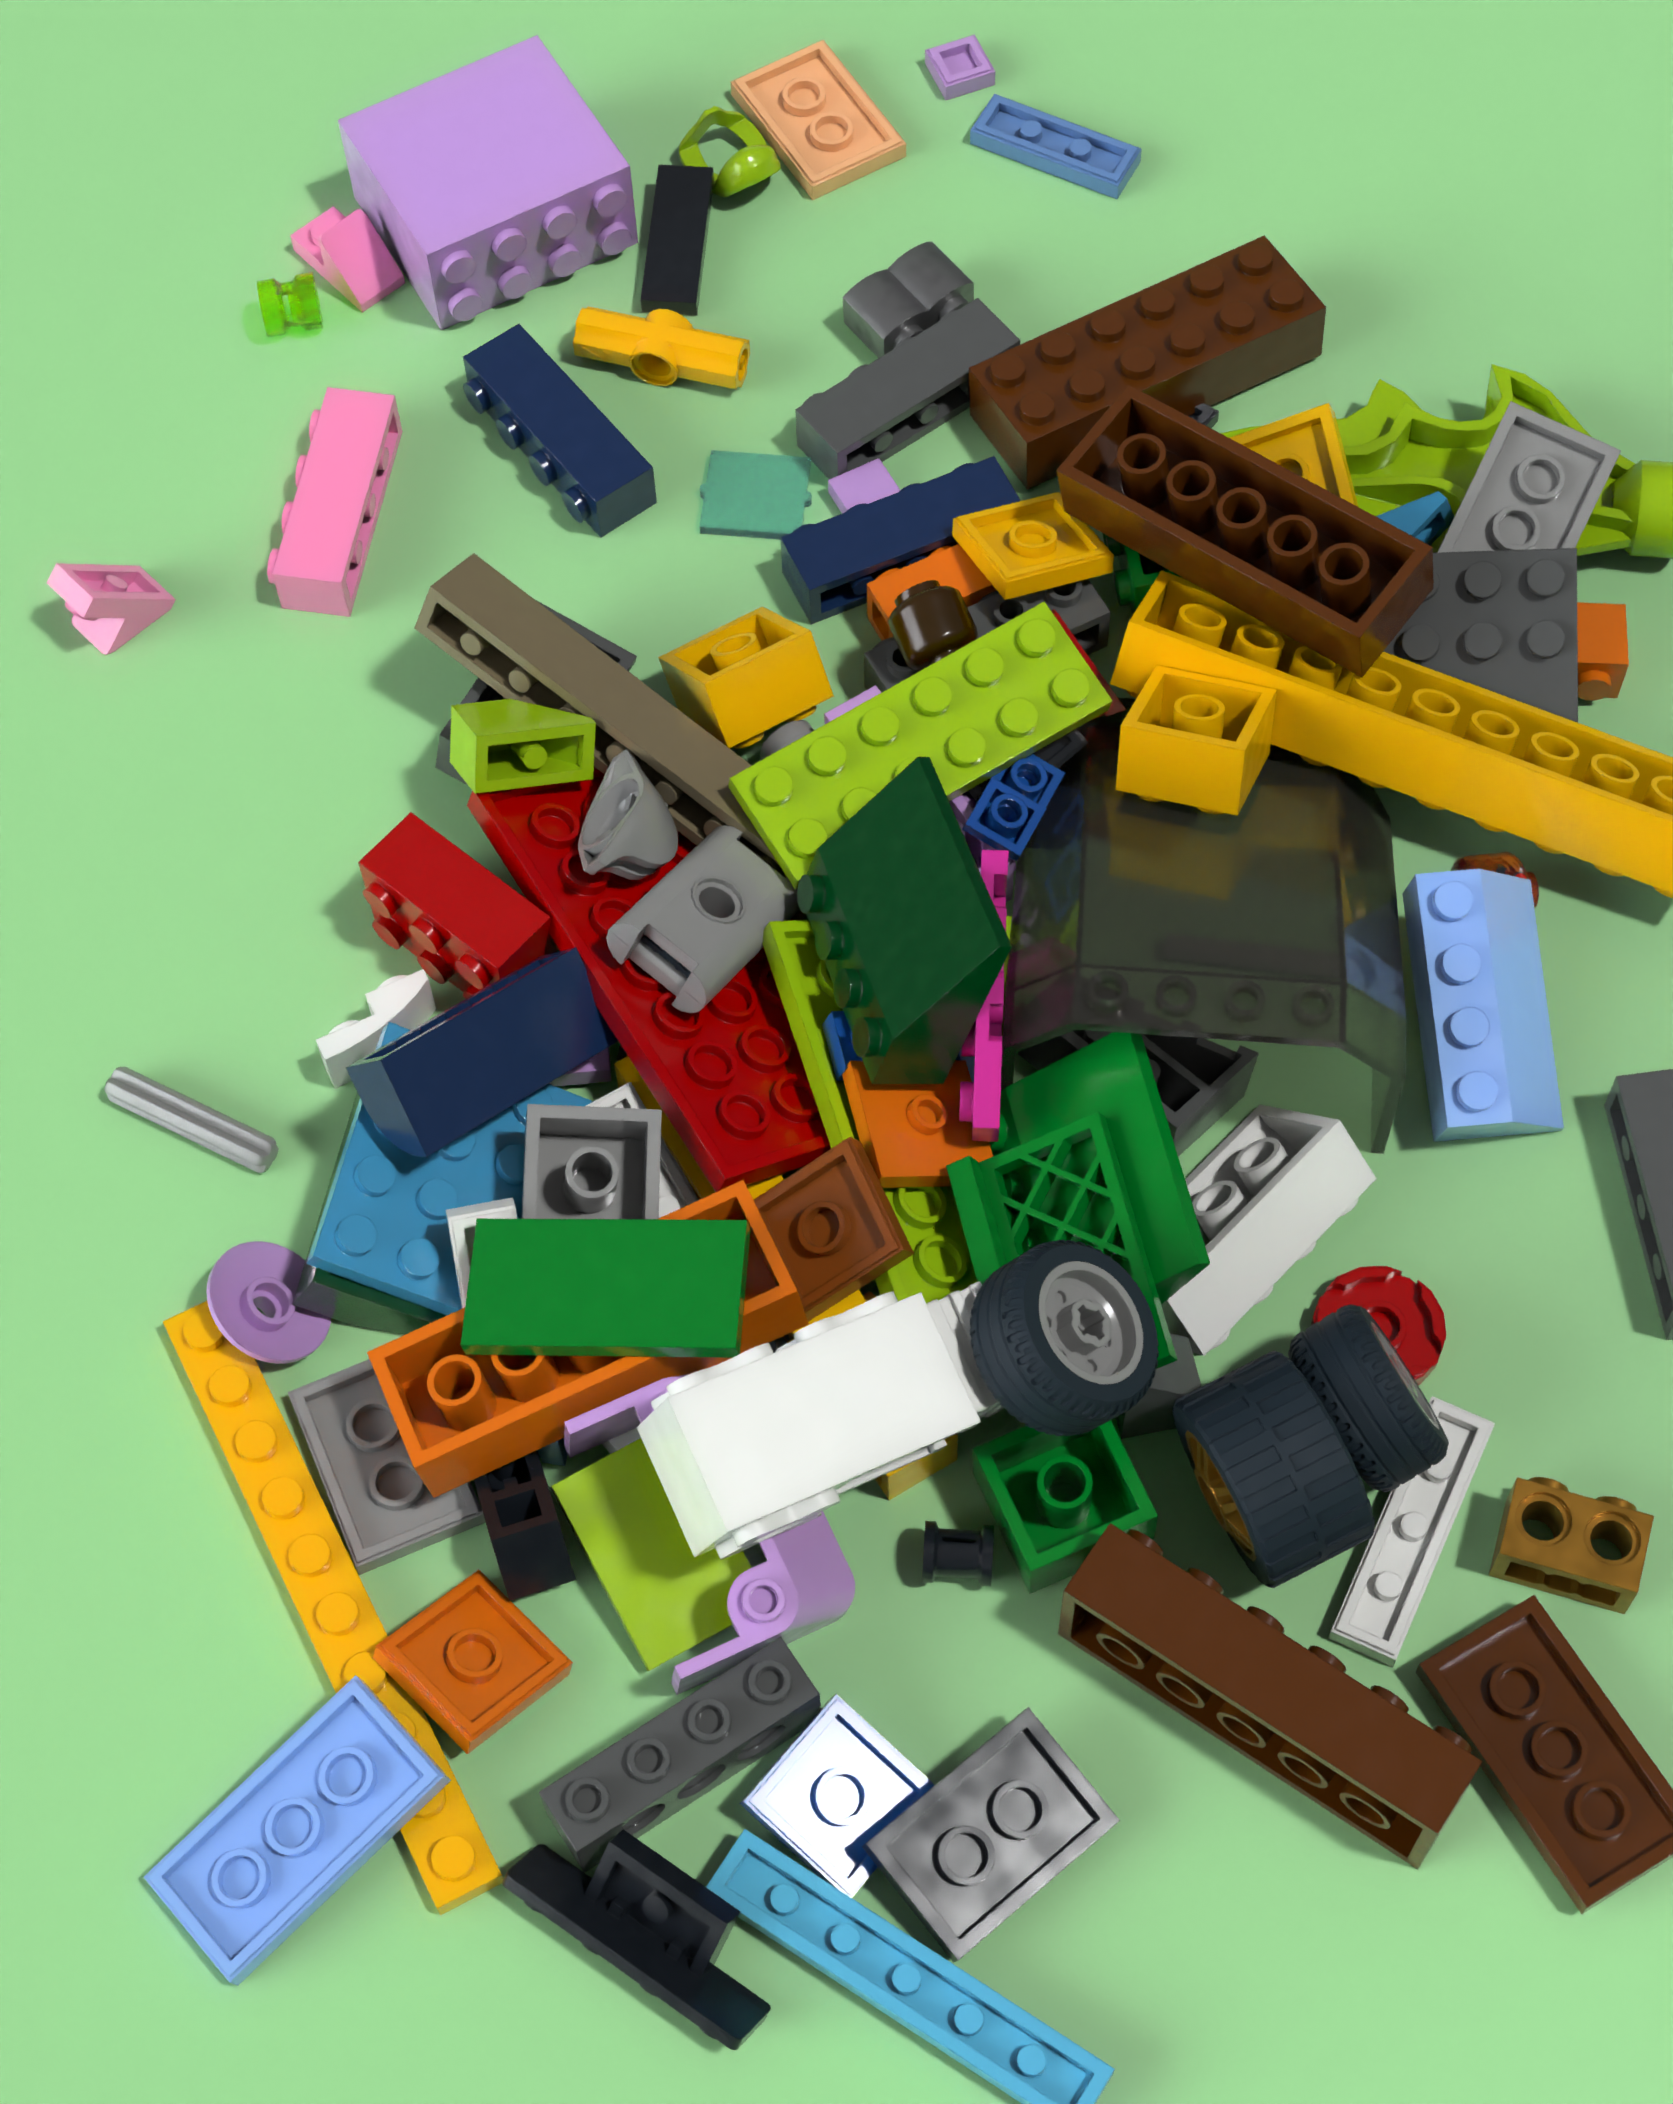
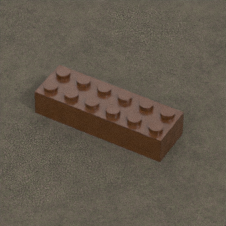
[969,235,1326,490]
[1056,385,1434,678]
[1058,1523,1482,1869]

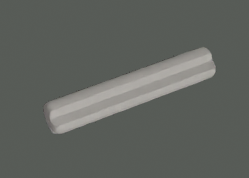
[104,1067,279,1173]

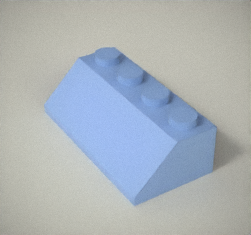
[1402,869,1564,1142]

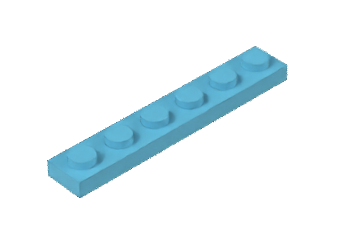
[706,1829,1115,2104]

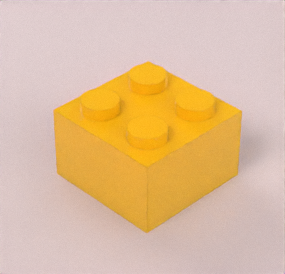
[658,606,834,749]
[1115,665,1277,816]

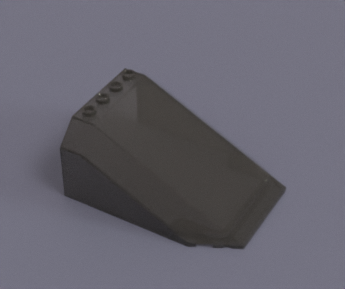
[1001,698,1406,1154]

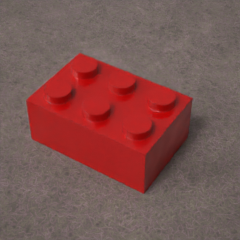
[358,812,557,999]

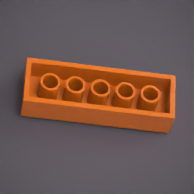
[367,1180,809,1498]

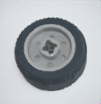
[969,1240,1159,1436]
[1288,1304,1449,1492]

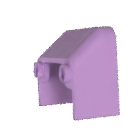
[564,1374,855,1695]

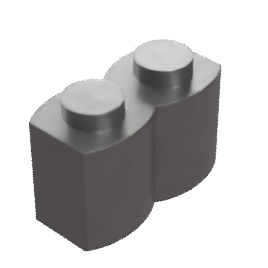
[842,241,974,358]

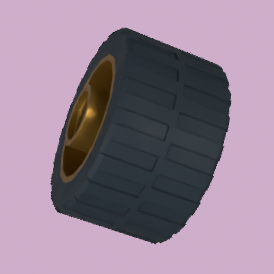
[1172,1351,1375,1588]

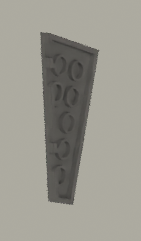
[1383,548,1578,722]

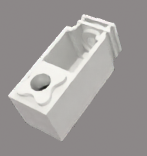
[637,1282,1003,1560]

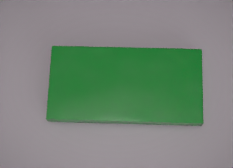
[460,1218,751,1358]

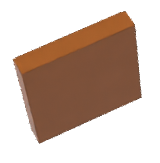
[754,1137,914,1322]

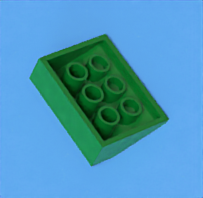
[989,1025,1210,1305]

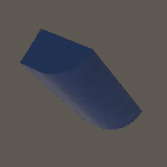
[346,947,618,1157]

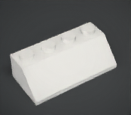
[1162,1105,1377,1356]

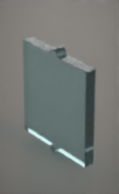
[699,450,812,540]

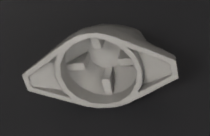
[578,749,678,880]

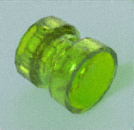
[257,272,324,337]

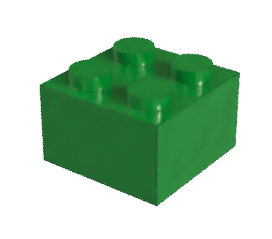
[973,1420,1158,1594]

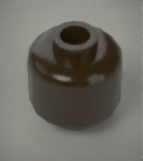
[888,580,978,671]

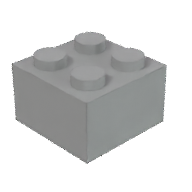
[522,1104,662,1219]

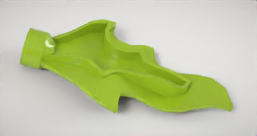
[1221,364,1673,559]

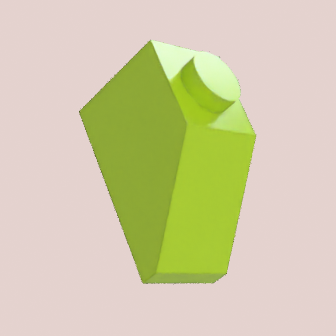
[450,699,596,794]

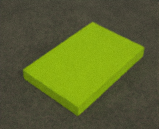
[551,1438,752,1671]

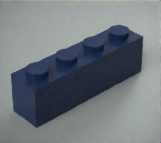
[463,324,657,537]
[780,456,1021,624]

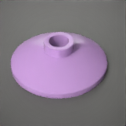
[206,1241,331,1364]

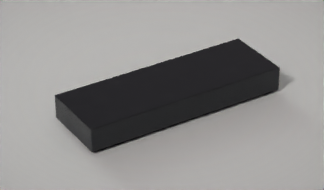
[640,165,714,315]

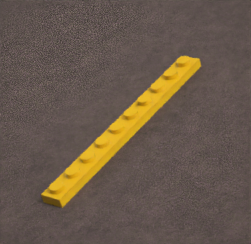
[163,1301,504,1915]

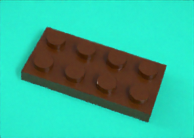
[1416,1595,1673,1914]

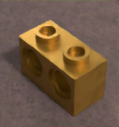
[1488,1477,1654,1614]

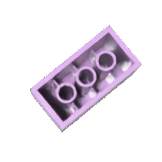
[338,35,638,330]

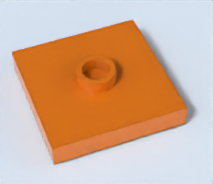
[842,1060,993,1188]
[373,1570,573,1754]

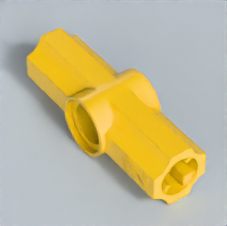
[573,306,750,390]

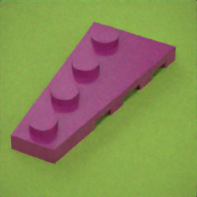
[959,850,1009,1142]

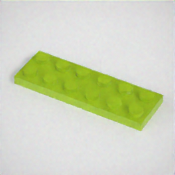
[728,601,1112,890]

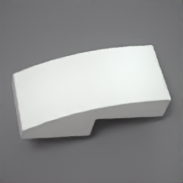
[316,969,436,1089]

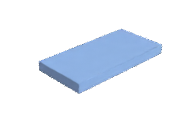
[144,1675,451,1986]

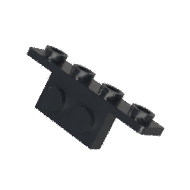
[502,1829,771,2050]

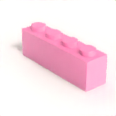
[267,387,403,617]

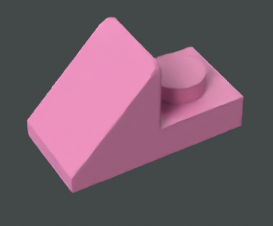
[290,206,405,313]
[47,563,176,655]

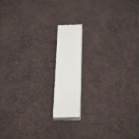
[1328,1396,1495,1668]

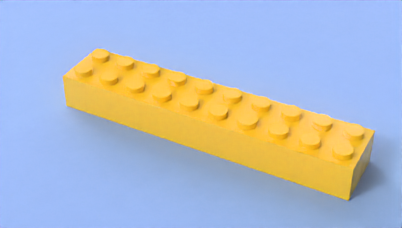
[1110,570,1673,898]

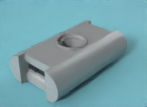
[606,825,800,1013]

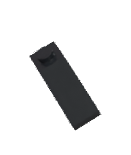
[474,1450,576,1601]

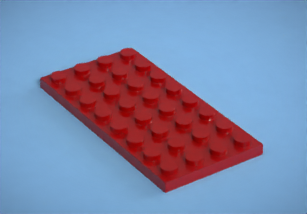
[467,767,831,1192]

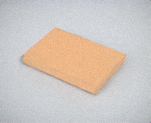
[730,40,906,200]

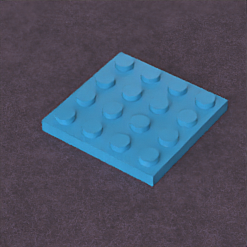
[306,1022,594,1315]

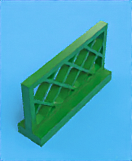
[946,1111,1178,1369]

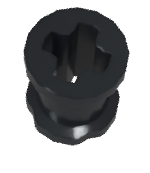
[922,1521,994,1586]

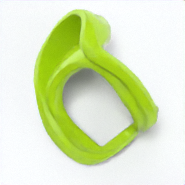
[679,106,781,197]

